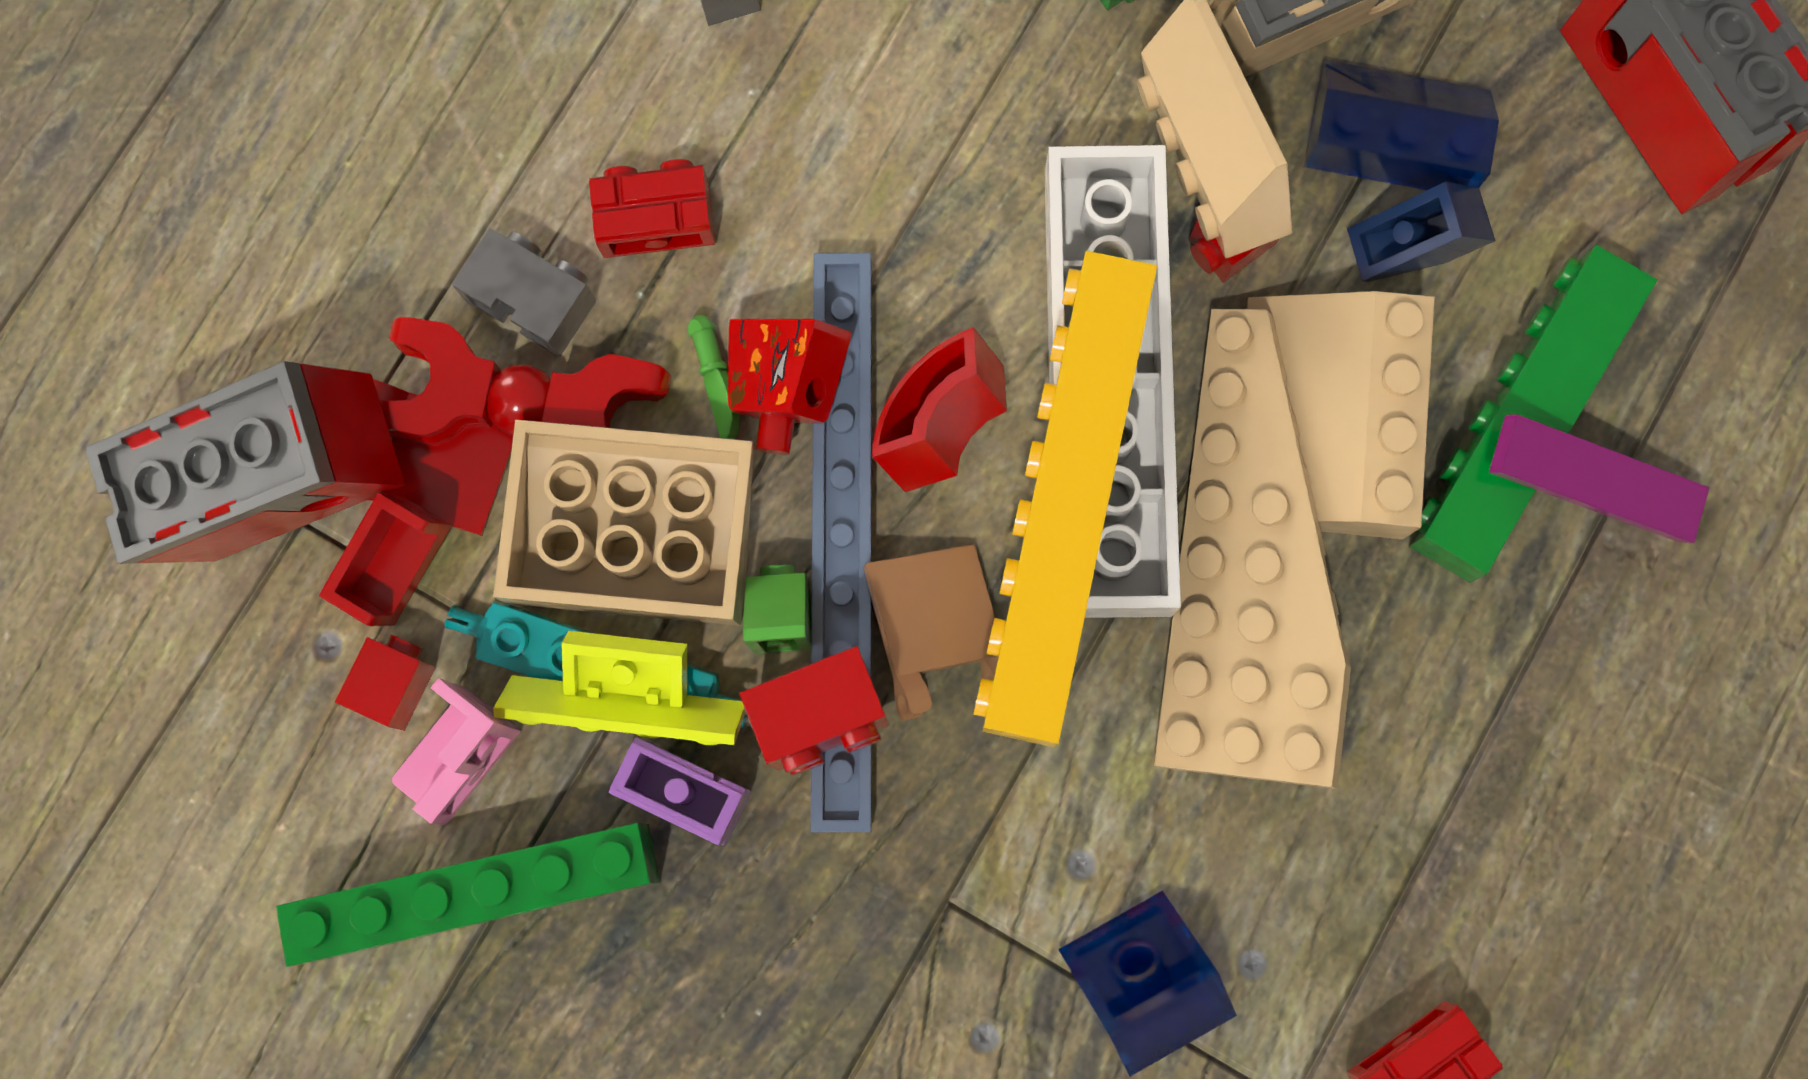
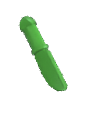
[688,315,740,439]

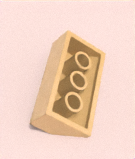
[1137,0,1292,259]

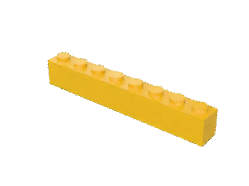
[973,251,1157,748]

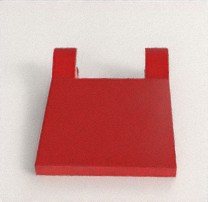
[367,379,513,536]

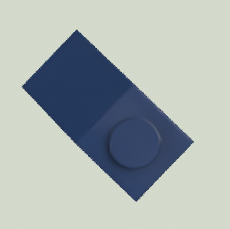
[1347,182,1496,282]

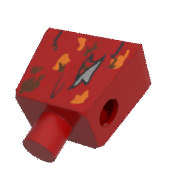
[728,319,851,455]

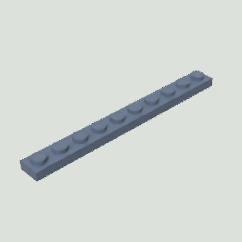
[811,253,872,833]

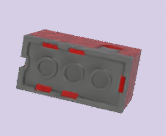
[1559,0,1808,215]
[85,361,405,564]

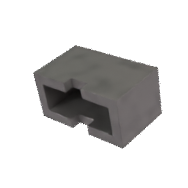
[451,227,596,357]

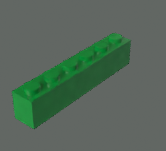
[1409,245,1658,583]
[276,823,660,967]

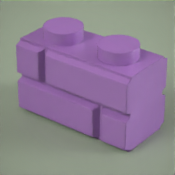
[608,737,752,846]

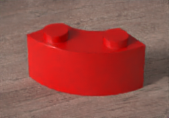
[872,327,1007,492]

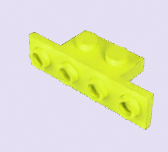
[493,631,746,745]

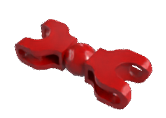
[380,317,672,445]

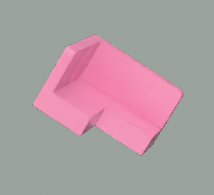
[392,678,521,825]

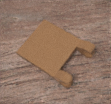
[863,544,998,720]

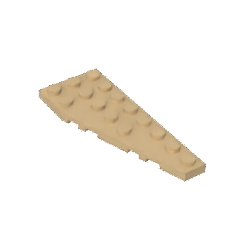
[1154,309,1351,789]

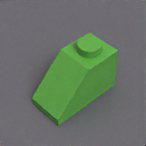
[743,565,812,654]

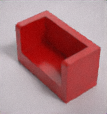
[319,492,452,626]

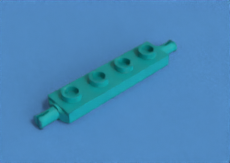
[445,601,748,728]

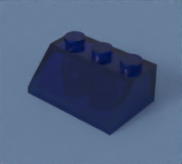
[1304,59,1499,191]

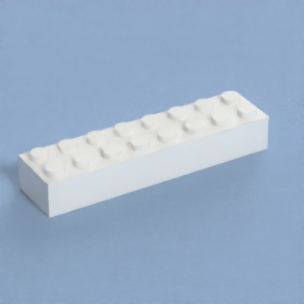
[1045,145,1181,618]

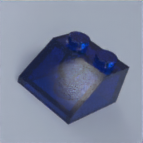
[1058,890,1237,1077]

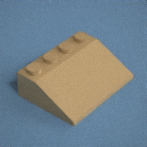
[1246,291,1435,540]
[493,420,754,626]

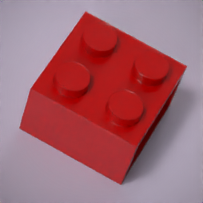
[739,646,889,776]

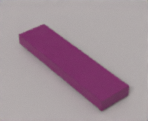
[1489,415,1710,543]

